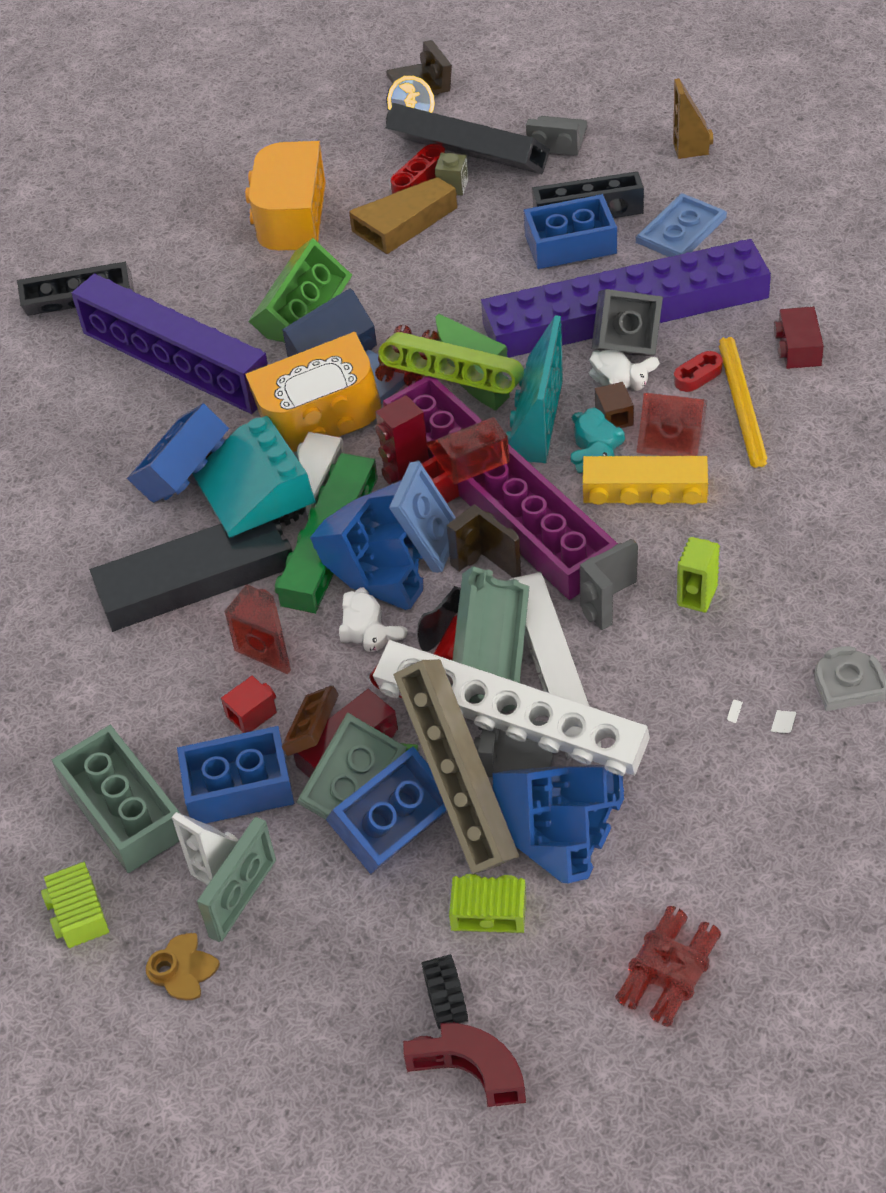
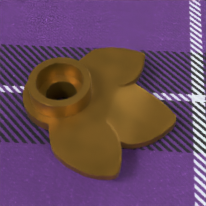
[146,933,220,1001]

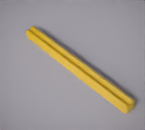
[719,337,767,468]

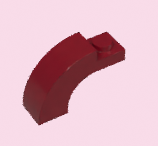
[403,1023,526,1107]

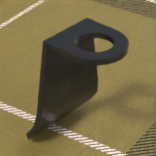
[417,586,461,652]

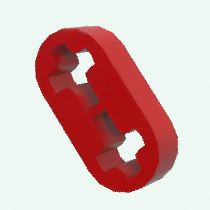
[674,351,723,392]

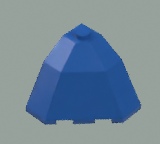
[310,480,424,610]
[492,765,624,883]

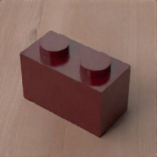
[774,306,824,369]

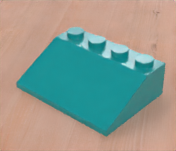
[505,316,563,463]
[192,416,316,538]

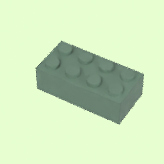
[51,724,181,873]

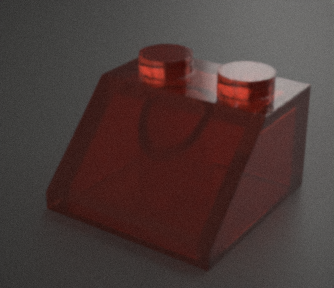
[637,393,707,456]
[427,417,510,485]
[224,584,291,674]

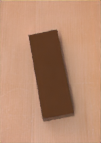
[282,685,339,756]

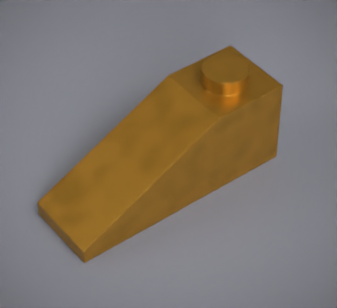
[673,78,713,159]

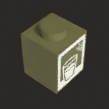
[435,153,468,196]

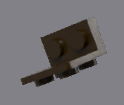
[386,40,452,95]
[447,504,521,578]

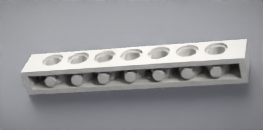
[373,640,650,776]

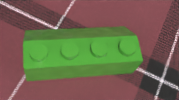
[248,238,352,343]

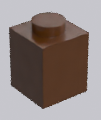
[595,382,634,428]

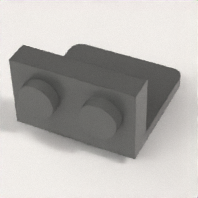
[526,116,588,156]
[580,539,638,630]
[474,709,553,777]

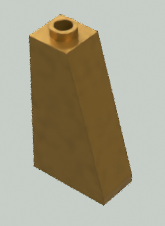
[349,177,457,254]

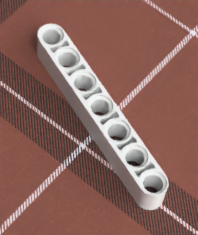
[509,572,601,759]

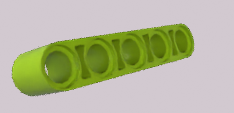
[378,332,524,394]

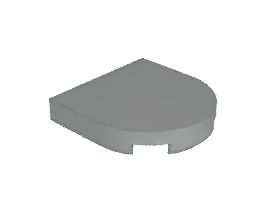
[814,646,886,711]

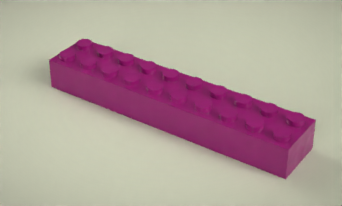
[383,376,618,600]

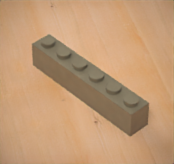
[393,659,520,874]

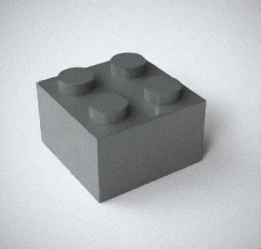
[591,289,663,356]

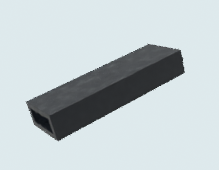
[385,103,550,174]
[89,518,293,632]

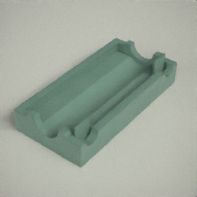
[450,566,530,713]

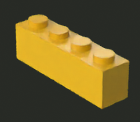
[583,456,708,505]

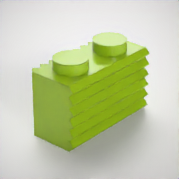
[677,537,720,613]
[41,861,109,948]
[449,874,526,933]

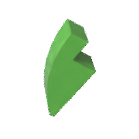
[435,314,510,411]

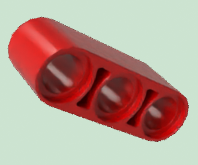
[390,144,445,194]

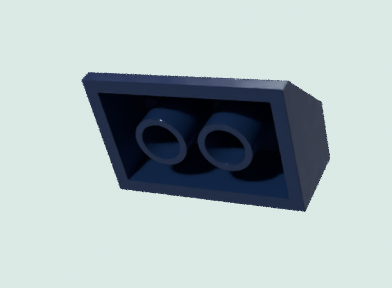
[282,288,377,357]

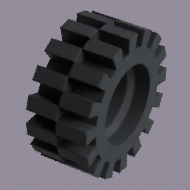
[421,954,468,1029]

